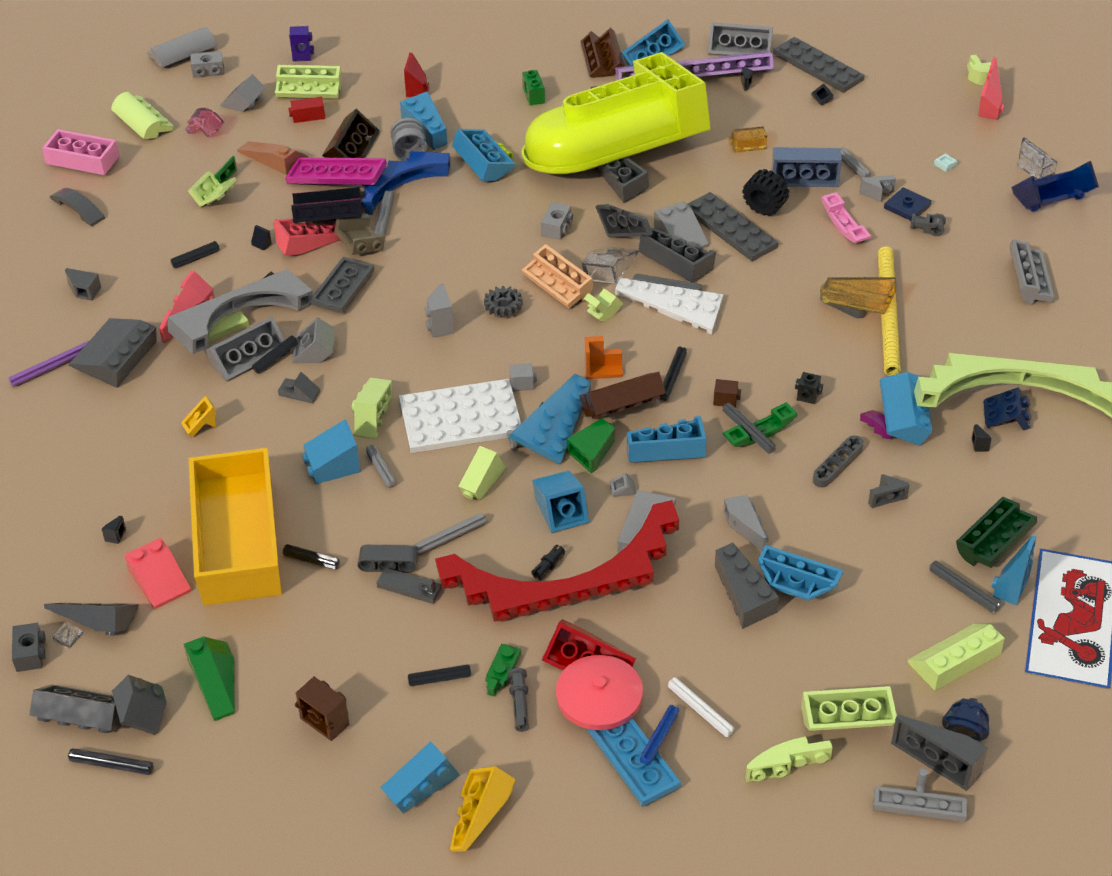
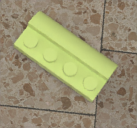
[275,65,341,99]
[111,92,174,139]

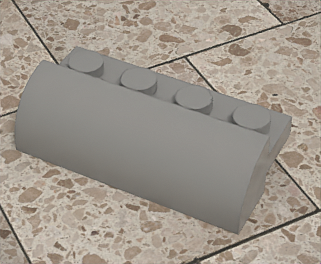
[147,27,217,67]
[1010,240,1055,305]

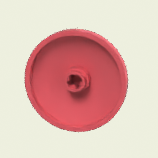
[556,655,643,730]

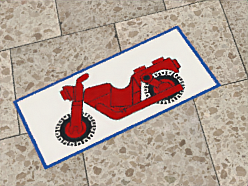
[1025,548,1112,689]

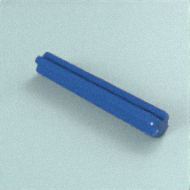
[640,704,680,766]

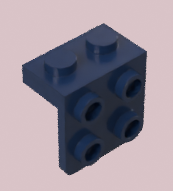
[983,387,1032,430]

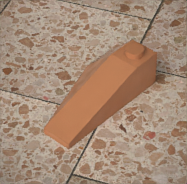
[238,141,308,175]

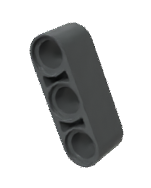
[357,544,418,573]

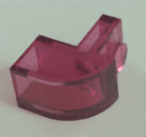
[185,108,224,137]

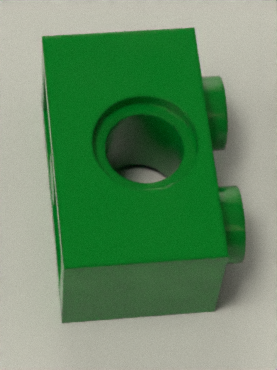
[522,70,545,106]

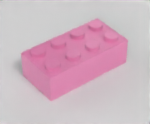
[42,129,120,175]

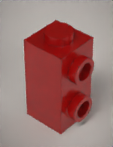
[288,97,325,123]

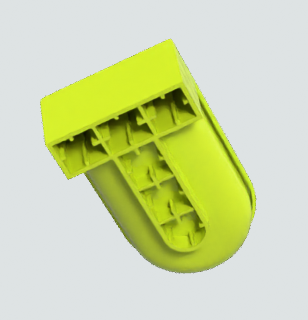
[522,52,711,174]

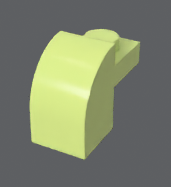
[967,55,999,85]
[584,288,623,321]

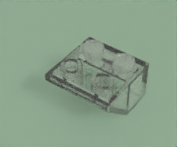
[1017,137,1058,182]

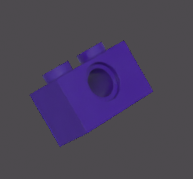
[289,26,314,61]

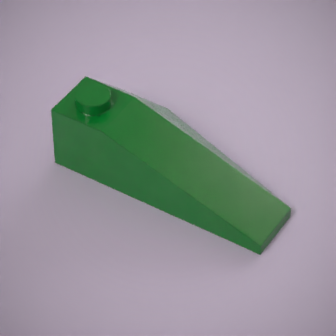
[184,637,235,721]

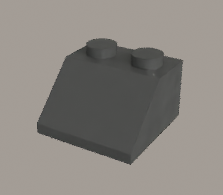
[112,675,167,735]

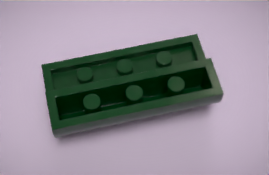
[956,496,1037,568]

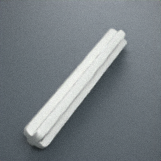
[668,677,734,737]

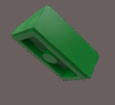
[214,156,237,184]

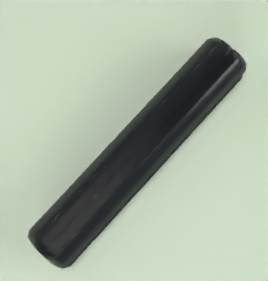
[170,241,220,268]
[252,335,298,374]
[283,544,340,570]
[408,664,471,686]

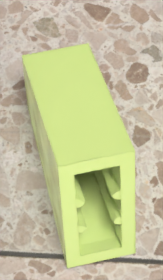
[458,446,506,500]

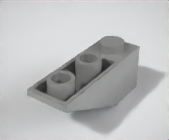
[723,494,768,551]

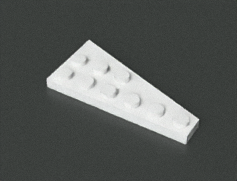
[615,278,723,335]

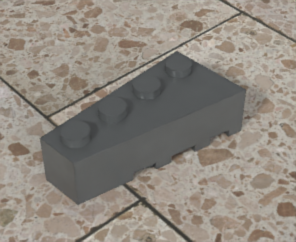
[638,228,716,282]
[715,542,779,629]

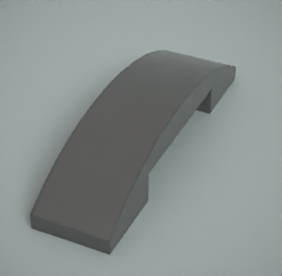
[50,188,105,227]

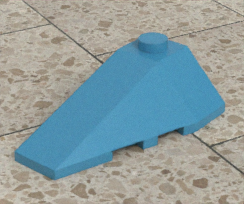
[991,535,1036,605]

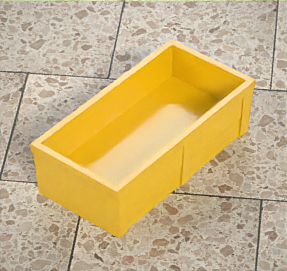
[188,448,282,606]

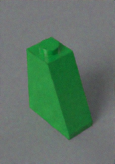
[567,418,615,473]

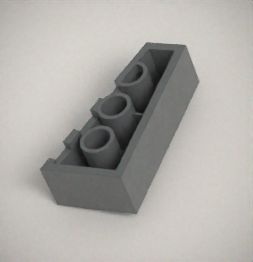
[596,157,649,203]

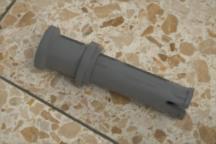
[508,668,529,732]

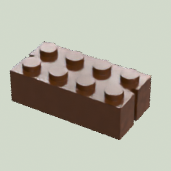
[579,372,666,419]

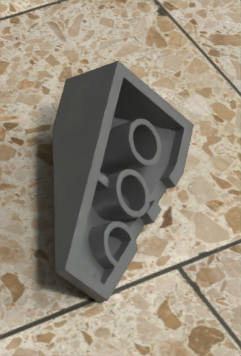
[595,204,653,237]

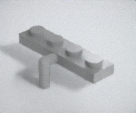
[873,768,967,822]

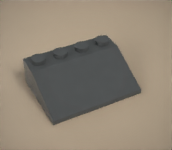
[69,318,157,388]

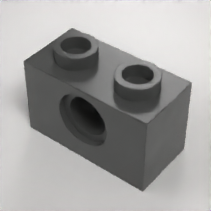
[12,622,46,672]

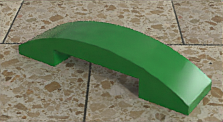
[723,402,798,447]

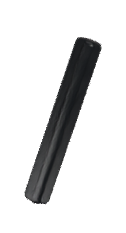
[660,346,687,401]
[68,748,154,775]

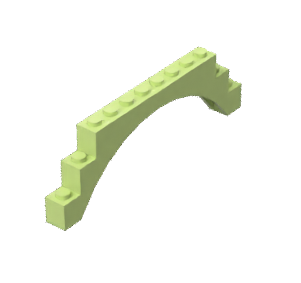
[914,353,1112,418]

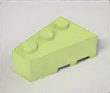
[352,378,392,438]

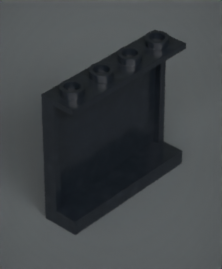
[291,187,362,223]

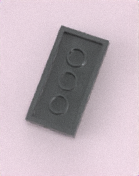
[310,257,375,314]

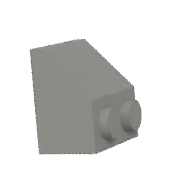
[220,74,266,112]
[424,284,454,338]
[292,317,335,363]

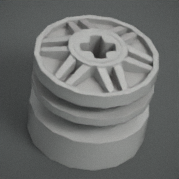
[390,118,427,161]

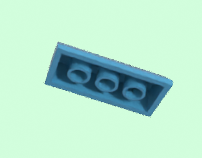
[452,129,516,182]
[880,372,932,446]

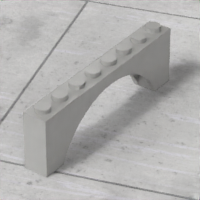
[168,269,313,354]

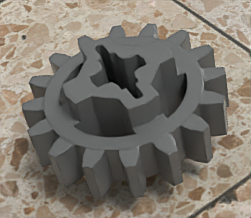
[484,286,523,318]

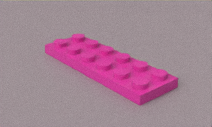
[285,157,387,185]

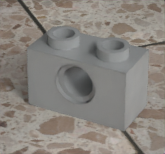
[191,51,224,77]
[541,202,573,240]

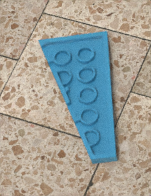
[508,374,591,464]

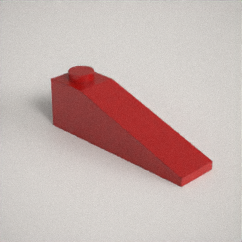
[542,619,636,670]

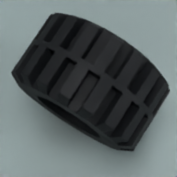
[742,169,790,216]

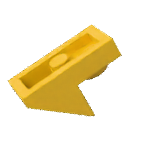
[181,396,216,437]

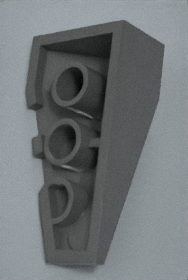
[44,603,139,636]

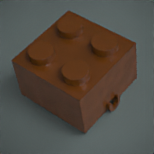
[295,676,350,741]

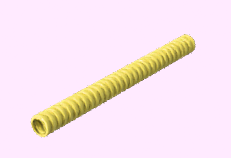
[878,247,901,376]

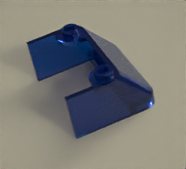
[1011,161,1099,211]

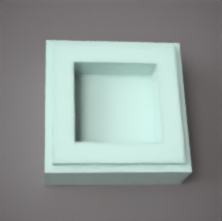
[934,153,958,172]

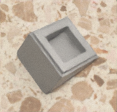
[610,473,636,497]

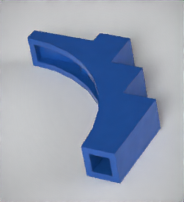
[362,151,451,215]

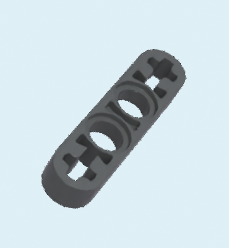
[813,435,863,487]

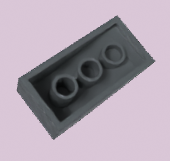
[891,714,987,791]

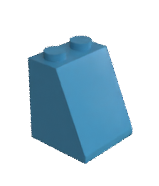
[302,420,360,484]
[532,471,589,533]

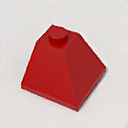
[404,52,429,97]

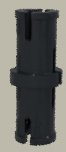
[531,544,565,580]

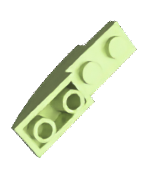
[745,737,833,782]

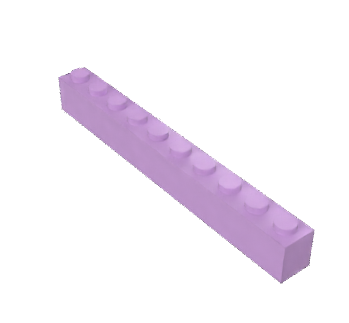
[615,51,774,81]

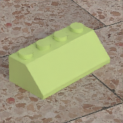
[908,624,1005,691]
[801,686,897,731]

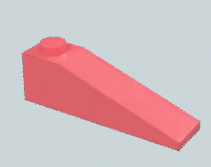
[978,57,1004,120]

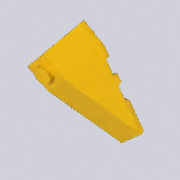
[450,766,515,852]

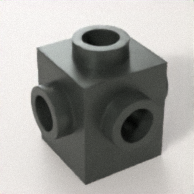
[795,372,823,404]

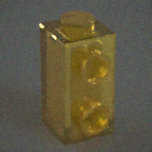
[729,126,767,153]

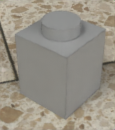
[510,364,537,391]

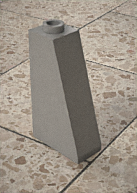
[617,490,676,554]

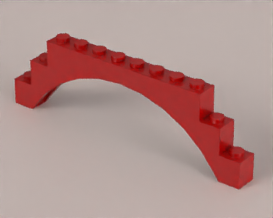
[435,500,679,622]

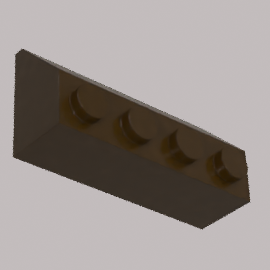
[322,108,380,158]

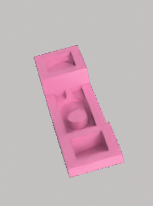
[821,192,871,243]

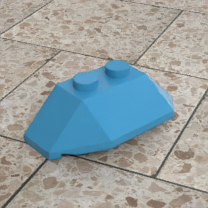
[758,545,844,601]

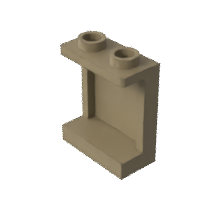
[334,214,385,255]

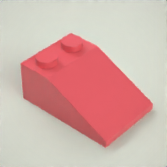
[124,537,191,609]

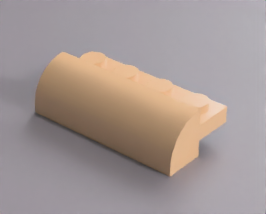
[522,244,593,309]

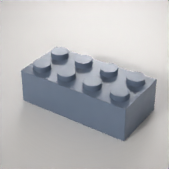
[771,147,842,187]

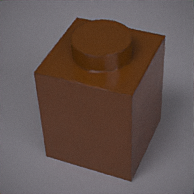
[713,379,741,408]

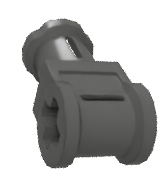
[910,213,946,236]

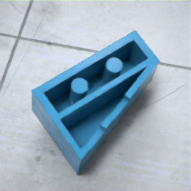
[380,741,460,813]

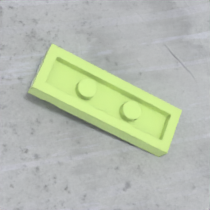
[208,311,249,342]

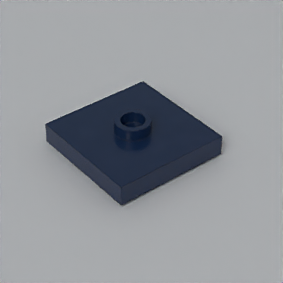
[884,187,932,221]

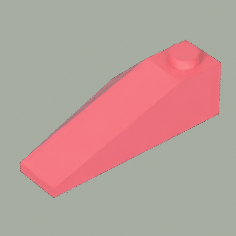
[273,219,340,256]
[159,270,215,342]

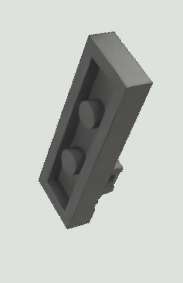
[377,568,442,604]

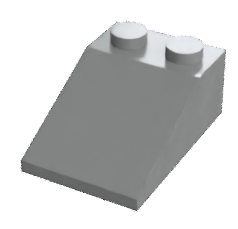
[654,201,709,248]

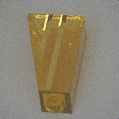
[820,277,896,314]

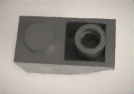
[65,268,101,301]

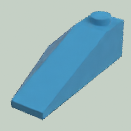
[621,19,685,66]

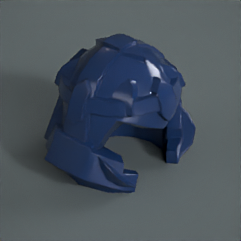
[942,698,989,742]

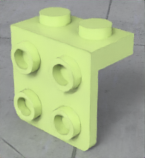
[188,171,237,207]

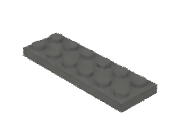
[773,37,864,93]
[687,192,778,262]

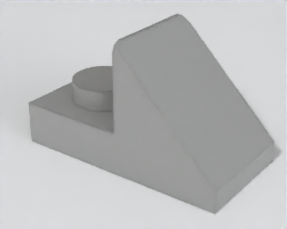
[860,175,896,202]

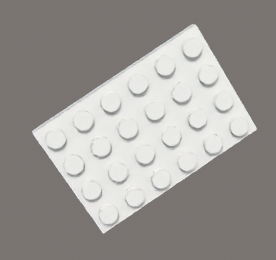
[399,379,521,453]

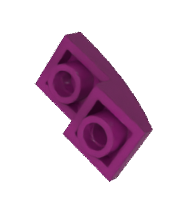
[860,410,893,439]

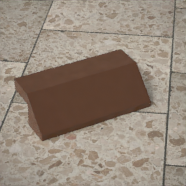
[581,27,624,78]

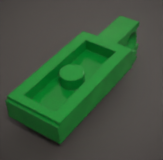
[485,643,521,697]

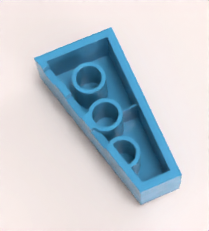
[400,91,447,150]
[627,415,706,463]

